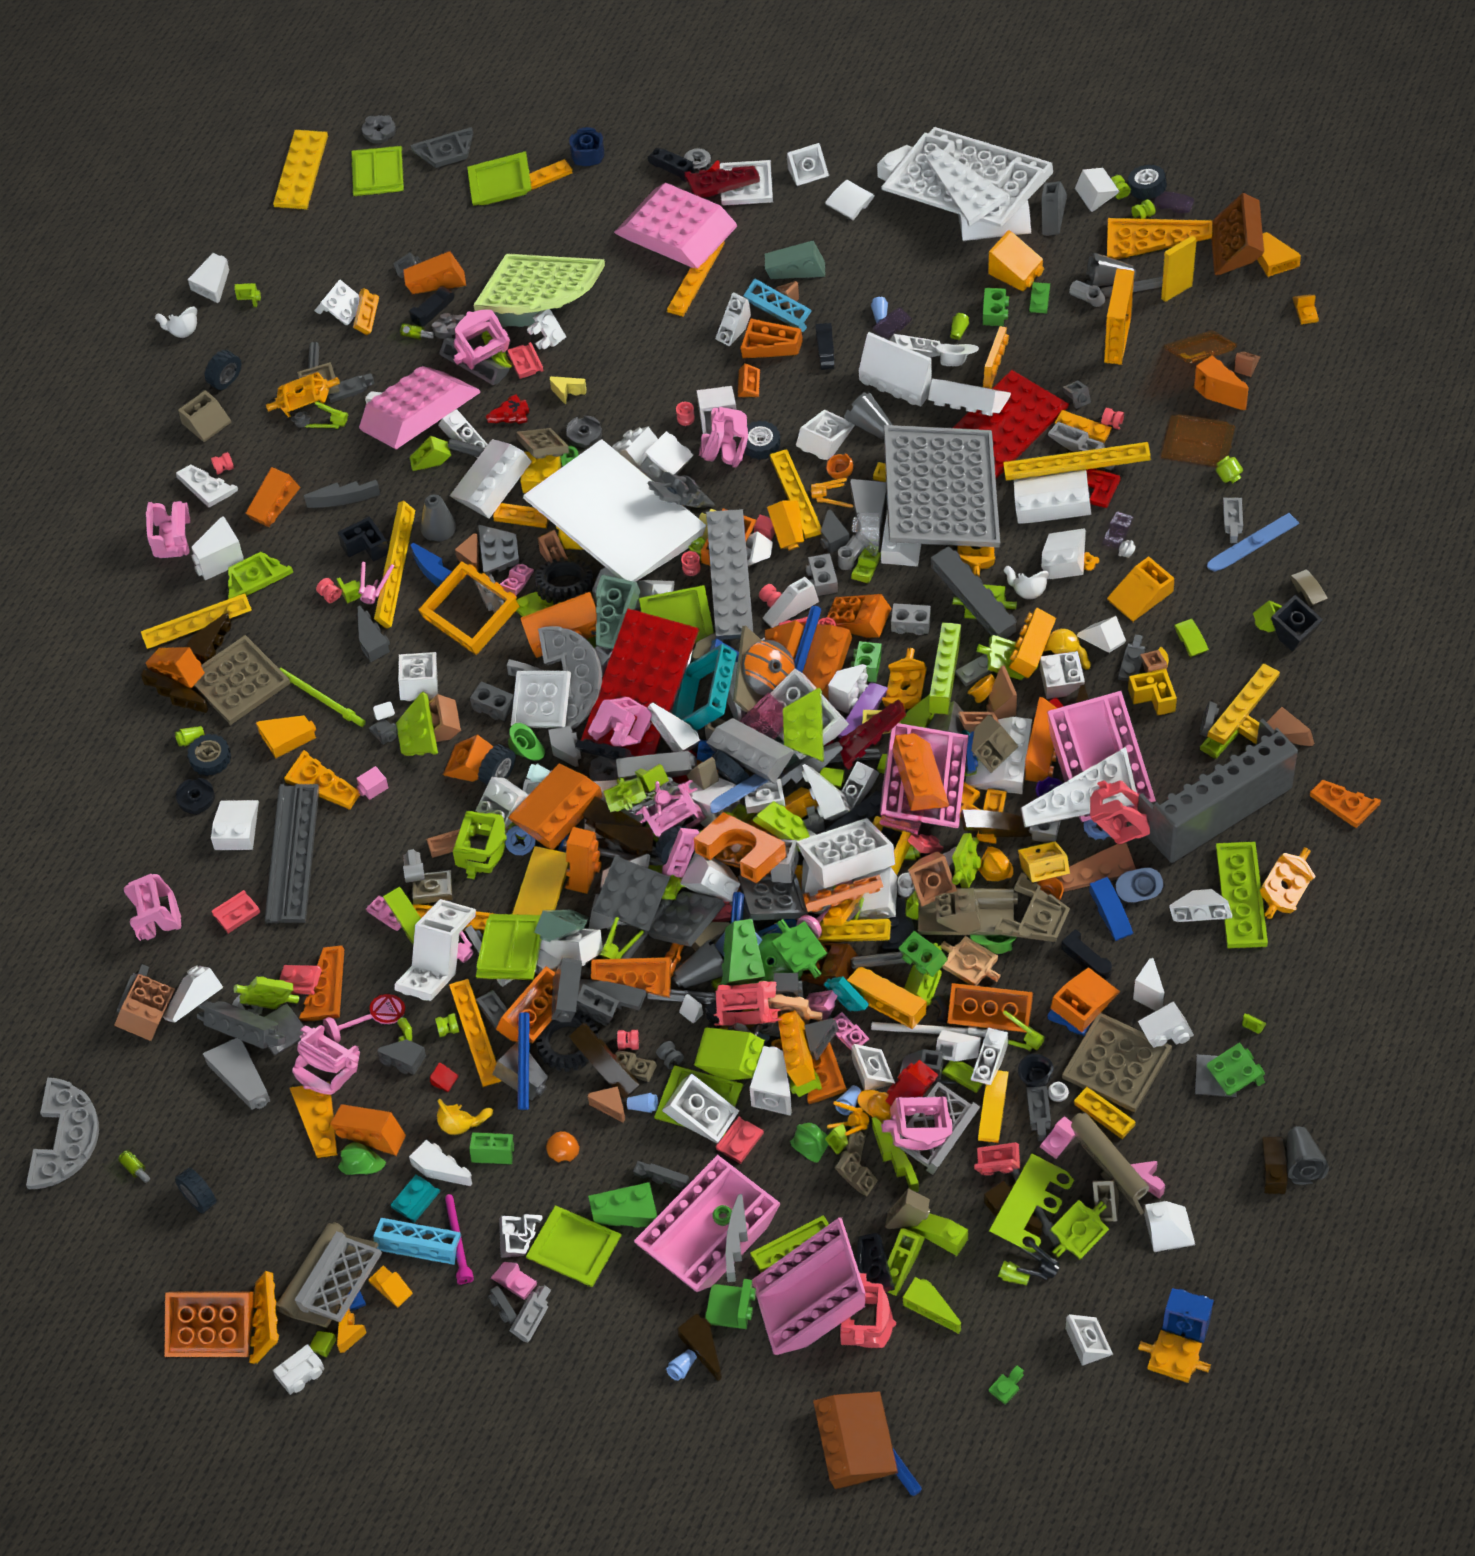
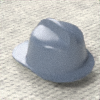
[1116,868,1163,902]

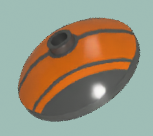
[743,640,795,697]

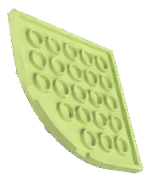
[474,254,605,315]

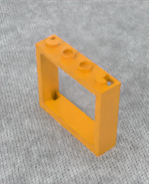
[1104,269,1134,365]
[418,561,520,655]

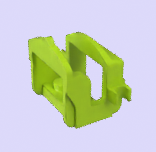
[453,811,507,879]

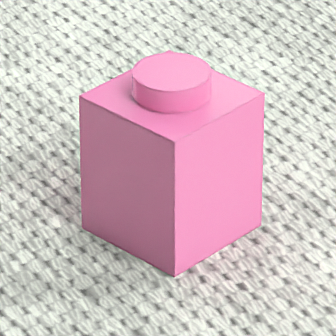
[357,766,388,800]

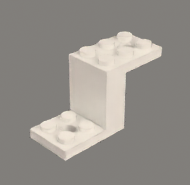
[394,899,476,1001]

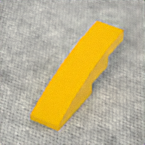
[978,1071,1009,1143]

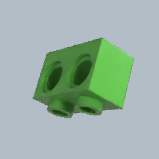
[983,288,1009,326]
[851,641,882,682]
[898,931,948,977]

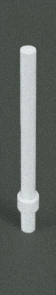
[872,1022,988,1037]

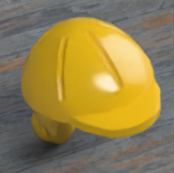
[1043,629,1091,670]
[437,1099,493,1135]

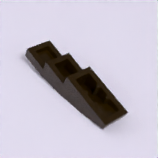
[141,669,208,713]
[960,810,1031,837]
[569,1023,640,1098]

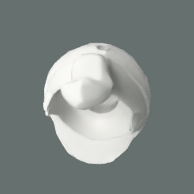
[155,307,197,338]
[1003,566,1050,599]

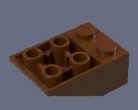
[800,943,859,987]

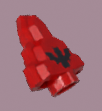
[486,395,530,424]

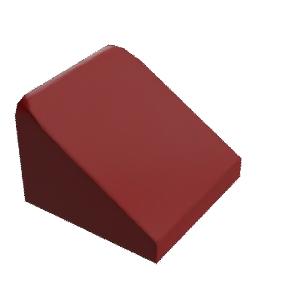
[430,1063,459,1092]

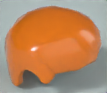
[826,454,853,479]
[1036,877,1064,901]
[546,1131,580,1162]

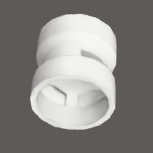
[897,873,915,899]

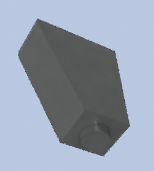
[551,958,582,1022]

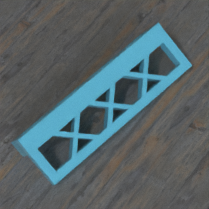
[743,279,811,332]
[373,1218,461,1265]

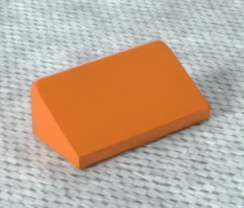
[738,363,760,397]

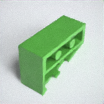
[720,919,765,985]
[588,1182,657,1228]

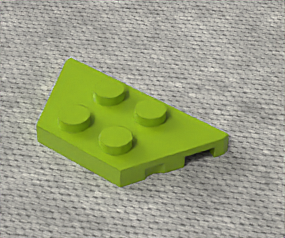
[228,552,293,599]
[783,688,824,762]
[396,692,438,756]
[753,801,810,852]

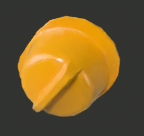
[978,847,1013,881]
[857,1090,891,1124]

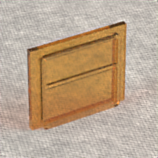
[1164,330,1237,363]
[1161,414,1235,467]

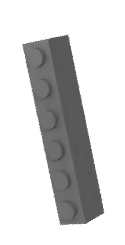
[931,546,1017,639]

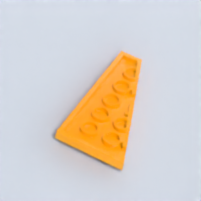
[1107,218,1212,260]

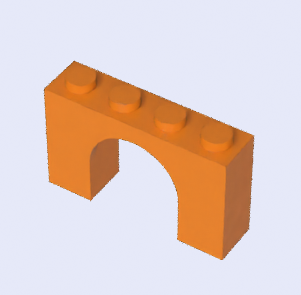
[694,812,786,883]

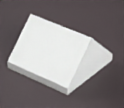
[787,143,829,186]
[1075,168,1119,212]
[1077,616,1126,653]
[1133,958,1164,1011]
[851,1044,895,1090]
[1066,1315,1113,1366]

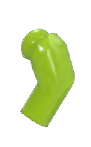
[397,1017,412,1042]

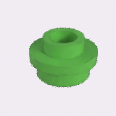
[712,1205,732,1226]

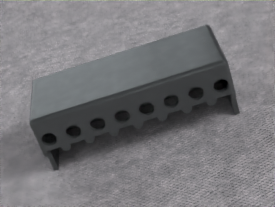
[1138,718,1298,863]

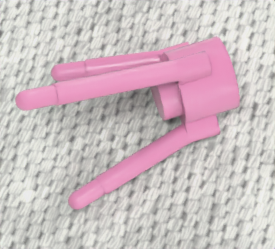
[359,562,394,604]
[654,781,684,816]
[457,931,474,963]

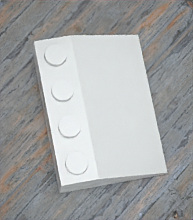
[859,332,931,406]
[450,439,532,518]
[1014,469,1091,524]
[755,668,849,759]
[965,717,1032,794]
[797,818,895,889]

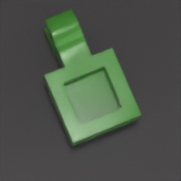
[989,1366,1024,1405]

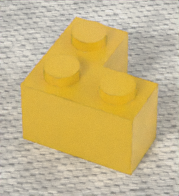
[1128,668,1177,716]

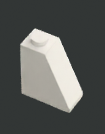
[188,253,229,303]

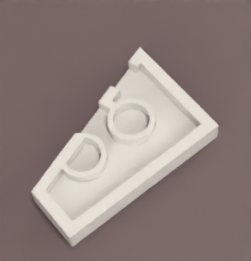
[176,465,238,507]

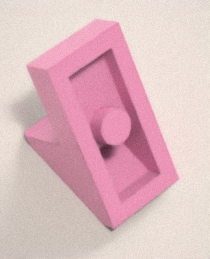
[806,990,838,1020]
[1040,1116,1076,1159]
[1131,1161,1165,1199]
[491,1262,537,1300]

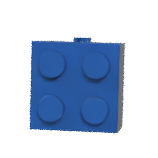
[1162,1288,1214,1343]

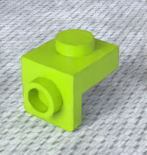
[235,283,261,307]

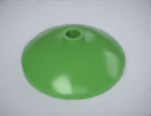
[757,933,803,983]

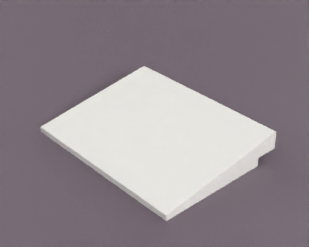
[882,127,1053,227]
[523,439,706,582]

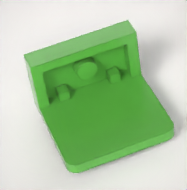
[1207,1043,1265,1096]
[706,1279,756,1329]

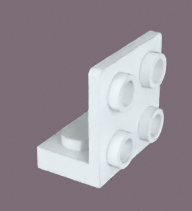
[314,280,360,325]

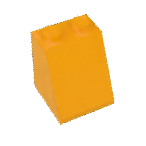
[989,230,1044,291]

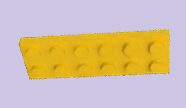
[273,130,328,209]

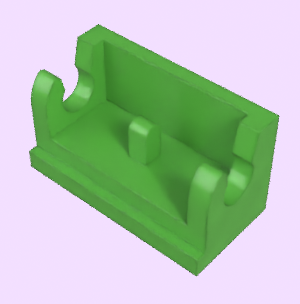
[470,1133,514,1164]

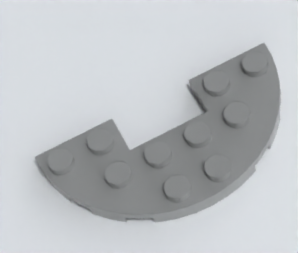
[538,626,602,730]
[26,1077,99,1189]

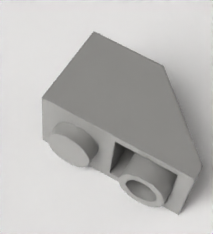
[548,726,581,767]

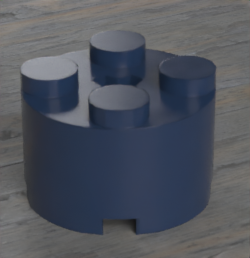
[569,127,604,166]

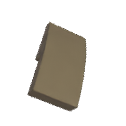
[1290,569,1328,607]
[615,1050,657,1082]
[835,1152,878,1196]

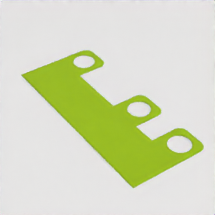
[989,1154,1074,1253]

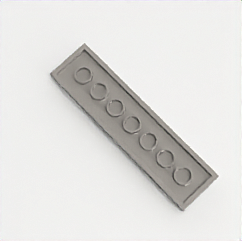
[706,509,753,640]

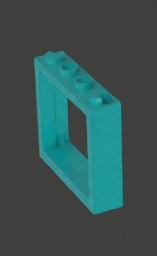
[672,644,737,731]

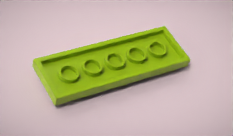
[1216,842,1268,948]

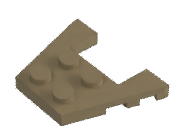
[994,873,1070,942]

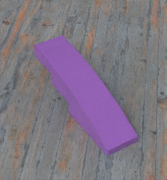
[838,682,888,738]

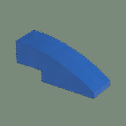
[411,543,452,587]
[1089,877,1133,941]

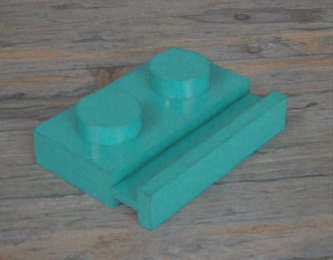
[824,976,869,1012]
[391,1174,440,1223]

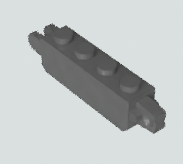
[197,1001,286,1049]

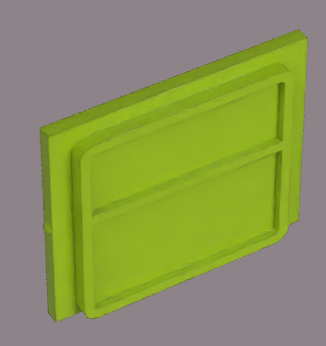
[352,146,404,196]
[467,151,532,206]
[638,585,714,644]
[476,914,542,980]
[655,1065,743,1137]
[526,1205,621,1287]

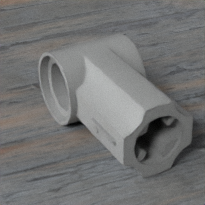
[1069,280,1105,307]
[838,534,867,570]
[403,849,425,883]

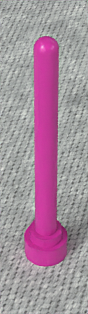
[445,1194,474,1285]

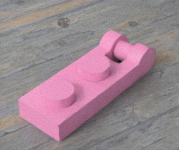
[662,828,699,878]

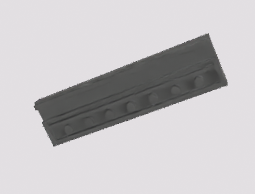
[265,784,319,924]

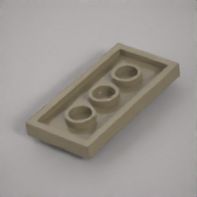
[516,428,569,458]

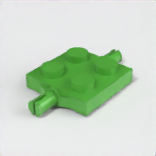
[771,919,827,979]

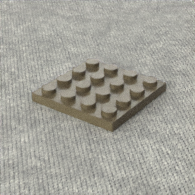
[193,635,291,725]
[1062,1013,1172,1113]

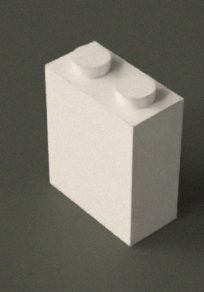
[851,867,898,920]

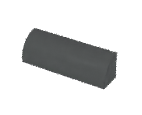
[439,338,510,385]

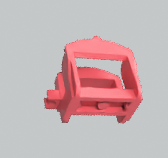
[1090,780,1150,844]
[714,981,781,1026]
[840,1273,896,1348]

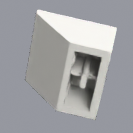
[612,427,658,467]
[1040,651,1085,699]
[828,664,868,714]
[475,777,529,828]

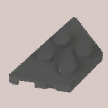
[411,127,473,168]
[478,525,519,576]

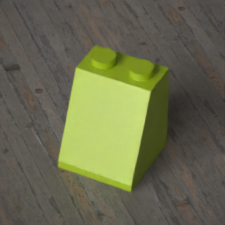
[694,1028,765,1080]

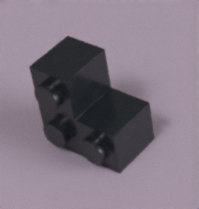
[338,516,388,562]

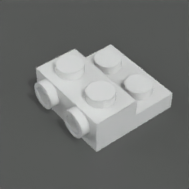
[744,779,785,814]

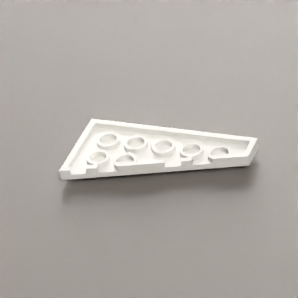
[926,147,1008,226]
[1021,747,1137,827]

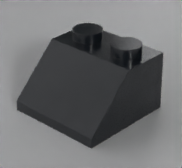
[1271,595,1323,652]

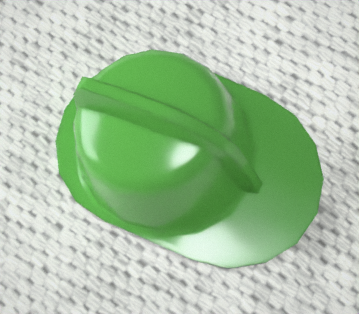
[508,723,545,761]
[970,935,1017,954]
[790,1123,829,1163]
[338,1142,386,1175]

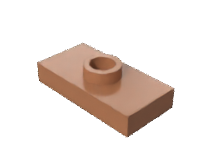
[426,829,460,858]

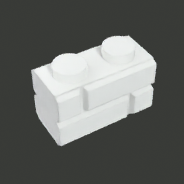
[273,1345,324,1395]

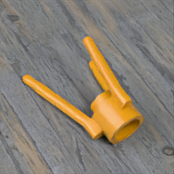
[811,478,853,508]
[827,1101,869,1136]

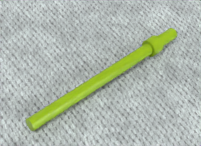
[280,668,366,727]

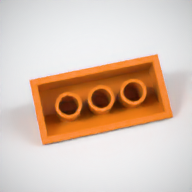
[521,592,597,658]
[1025,697,1057,782]
[892,733,949,811]
[496,966,555,1043]
[947,983,1033,1033]

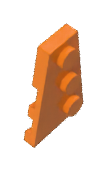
[1310,780,1381,828]

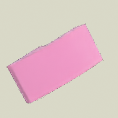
[500,564,534,596]
[366,896,401,931]
[833,1012,869,1050]

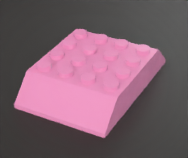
[614,183,737,269]
[359,366,480,449]
[1047,691,1156,822]
[880,723,968,828]
[634,1155,780,1292]
[752,1218,866,1355]

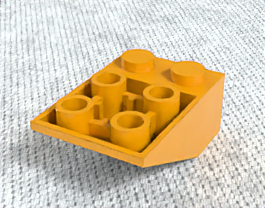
[1107,556,1175,622]

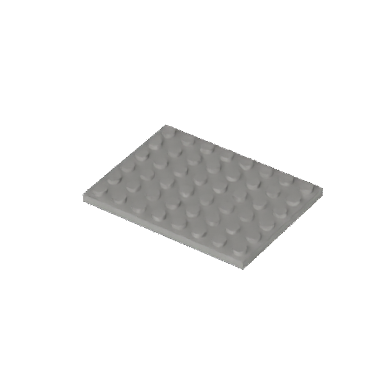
[883,425,1000,547]

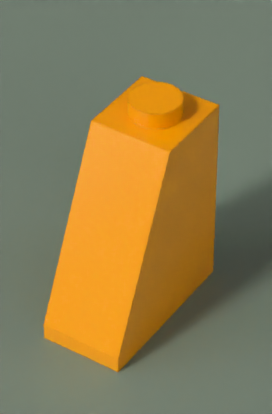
[1257,232,1301,277]
[767,501,804,551]
[256,715,316,758]

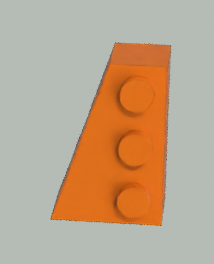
[403,251,466,294]
[741,319,803,358]
[246,467,301,527]
[765,620,804,669]
[145,647,205,688]
[565,827,602,894]
[331,1104,406,1156]

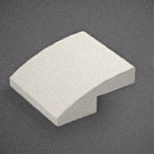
[825,180,874,220]

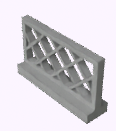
[897,1082,980,1175]
[295,1231,382,1322]

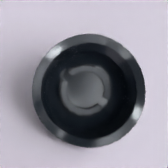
[1018,1054,1054,1087]

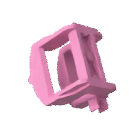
[453,310,510,370]
[699,407,748,468]
[146,501,190,558]
[588,697,652,748]
[635,780,706,837]
[123,873,181,941]
[292,1025,360,1095]
[881,1097,952,1150]

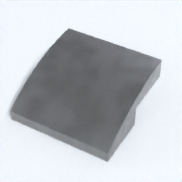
[265,1003,304,1056]
[1195,1054,1237,1097]

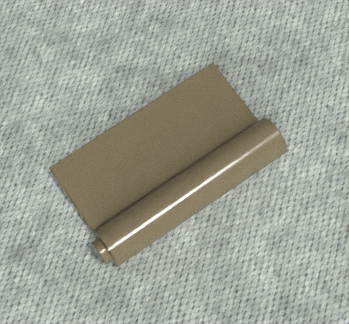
[733,626,766,727]
[918,888,1018,935]
[1071,1113,1149,1215]
[275,1222,379,1327]

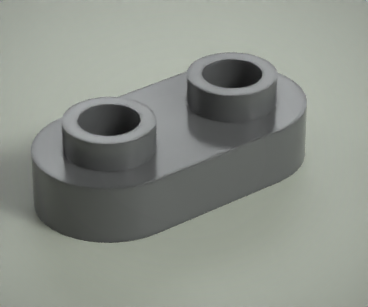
[1199,701,1219,737]
[488,1286,517,1325]

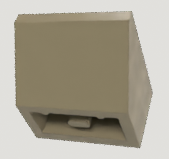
[178,390,231,442]
[971,715,1019,773]
[935,888,981,933]

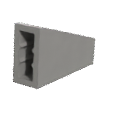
[851,479,887,545]
[616,751,697,780]
[203,1038,270,1110]

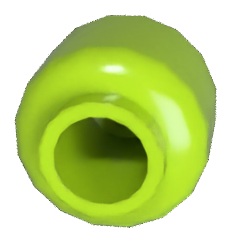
[1216,456,1243,484]

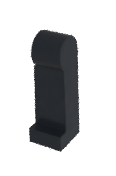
[647,148,695,182]
[409,286,454,328]
[815,323,834,370]
[1061,929,1112,980]

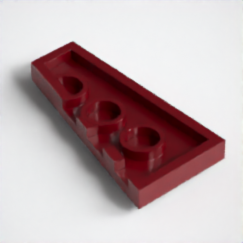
[685,166,760,198]
[837,699,906,770]

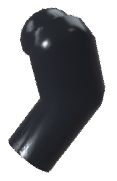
[931,995,949,1023]

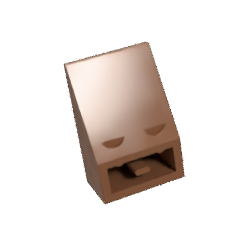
[114,974,175,1041]

